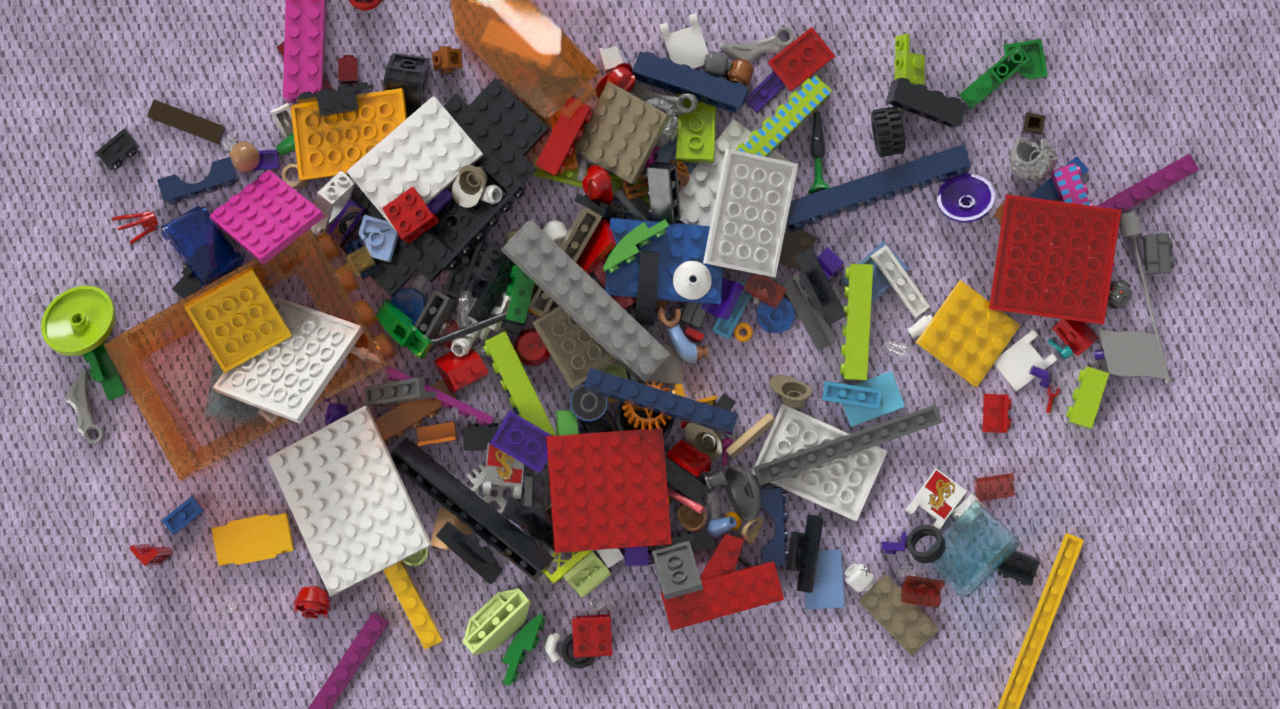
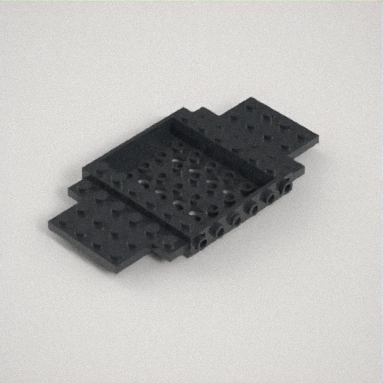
[338,78,550,298]

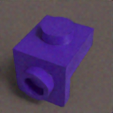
[880,532,908,554]

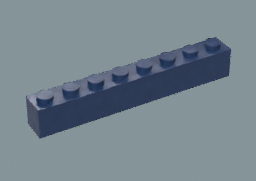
[584,368,739,436]

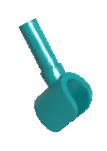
[1047,339,1073,359]

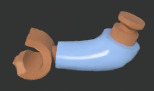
[656,306,708,363]

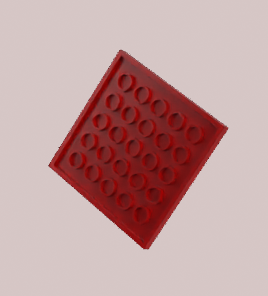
[988,194,1121,325]
[546,428,672,553]

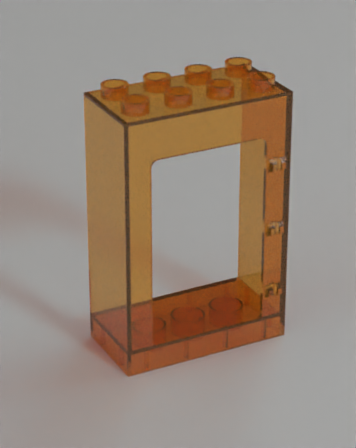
[103,228,397,481]

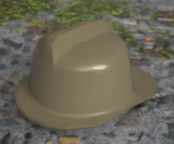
[452,165,487,208]
[769,375,812,409]
[685,422,722,461]

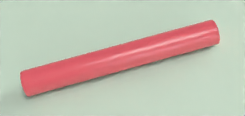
[667,487,705,514]

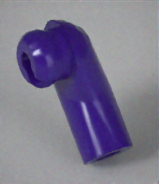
[1029,365,1052,388]

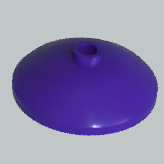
[937,174,995,223]

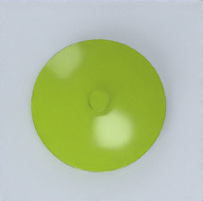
[41,286,116,356]

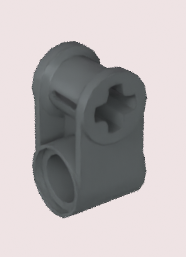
[704,468,728,492]

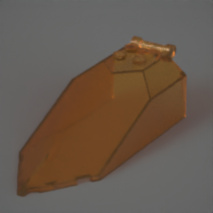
[450,0,602,127]

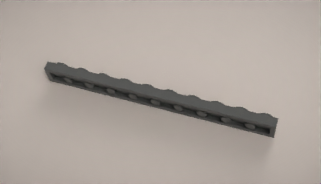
[753,404,942,486]

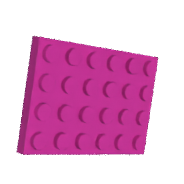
[209,170,325,264]

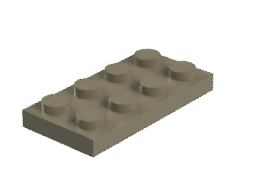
[857,574,939,656]

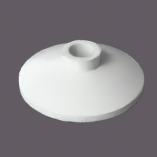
[673,261,712,300]

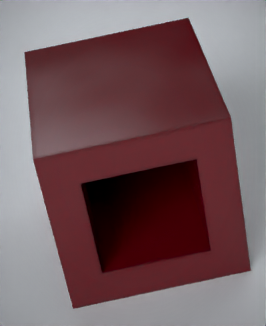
[338,55,360,84]

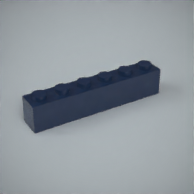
[632,51,748,115]

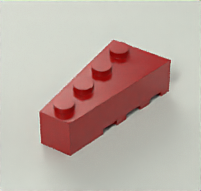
[535,96,594,177]
[700,534,744,580]

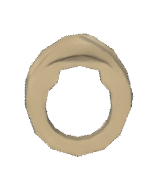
[282,163,309,189]
[740,516,764,544]

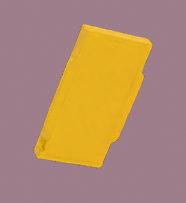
[211,513,295,566]

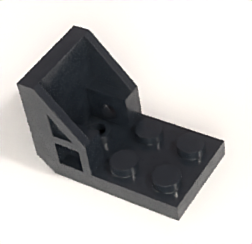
[383,53,430,118]

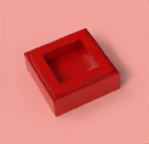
[684,326,704,343]

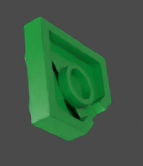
[1003,39,1048,80]

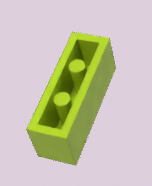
[1066,366,1109,429]

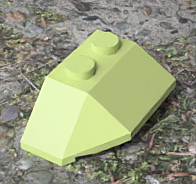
[462,588,531,655]

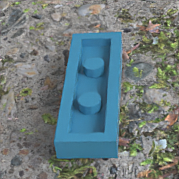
[712,280,754,340]
[822,381,882,409]

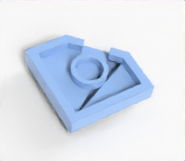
[359,215,399,262]

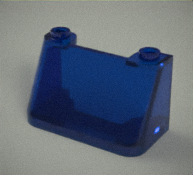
[160,205,245,294]

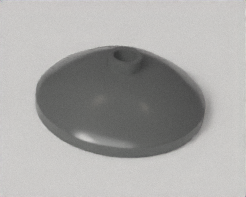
[725,465,761,521]

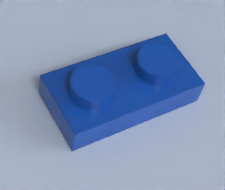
[161,496,204,535]

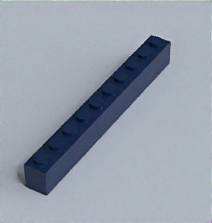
[787,144,971,230]

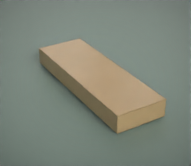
[726,413,775,459]

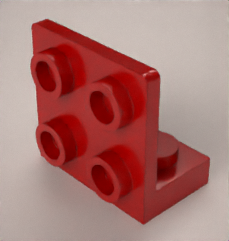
[382,187,440,244]
[572,614,613,658]

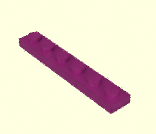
[1097,153,1199,214]
[386,366,495,426]
[308,612,390,709]

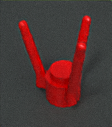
[111,211,159,244]

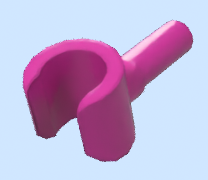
[722,438,733,466]

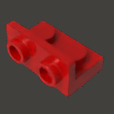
[982,394,1012,433]
[667,439,712,477]

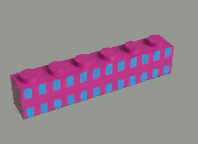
[1050,163,1115,272]

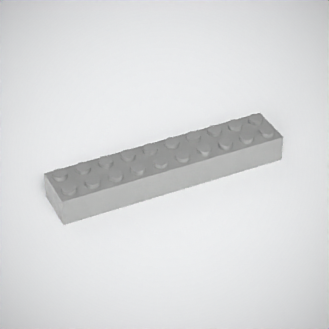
[501,221,670,382]

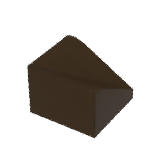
[1021,112,1045,135]

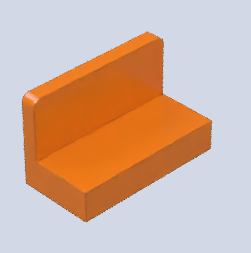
[416,422,458,447]

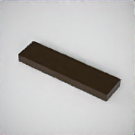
[147,99,225,145]

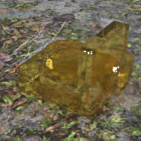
[345,246,376,276]

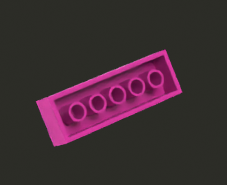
[283,0,327,103]

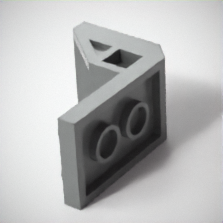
[652,540,703,600]

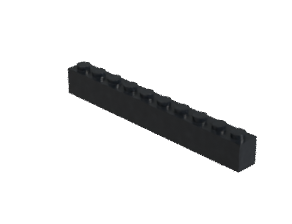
[390,437,554,582]

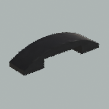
[635,251,659,325]

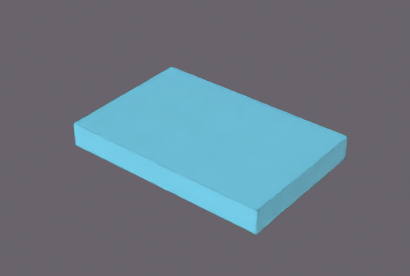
[842,371,905,427]

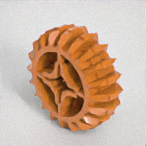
[623,380,672,431]

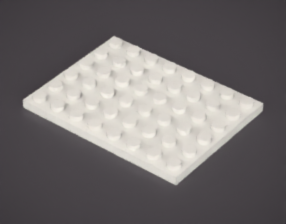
[267,406,432,596]

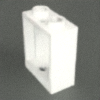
[314,171,355,230]

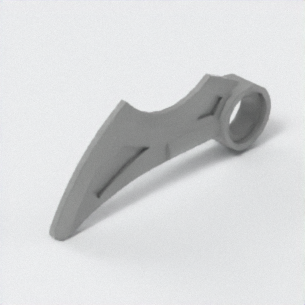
[719,27,794,65]
[632,81,698,116]
[65,369,105,444]

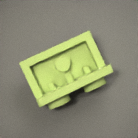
[563,551,611,598]

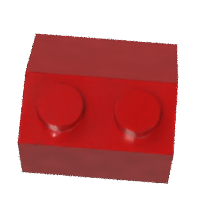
[433,348,489,395]

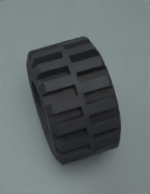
[871,106,906,157]

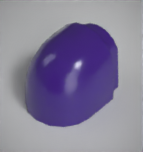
[325,402,349,426]

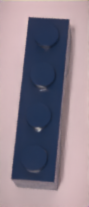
[157,157,239,205]
[760,488,788,566]

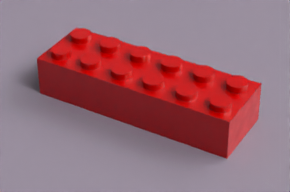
[660,561,785,631]

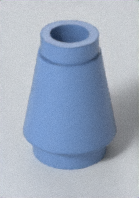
[707,516,736,538]

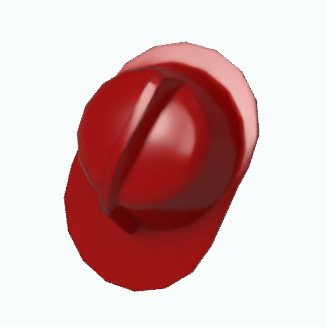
[595,63,636,98]
[582,165,613,204]

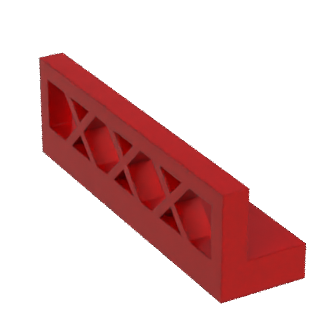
[129,544,174,566]

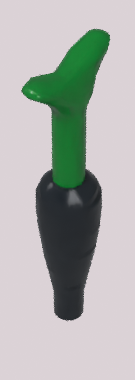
[808,112,831,194]

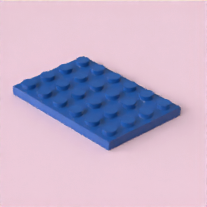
[605,218,723,305]

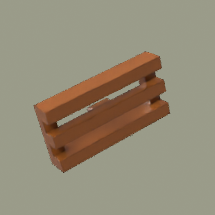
[622,175,649,200]

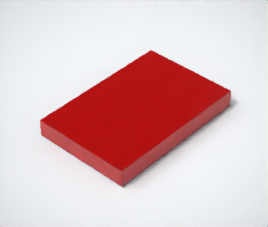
[767,27,836,92]
[576,218,616,275]

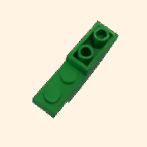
[958,45,1031,110]
[376,299,433,359]
[502,613,546,686]

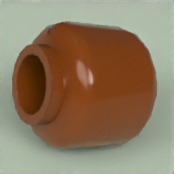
[727,59,754,87]

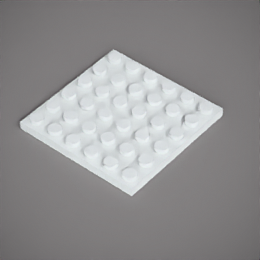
[213,297,365,423]

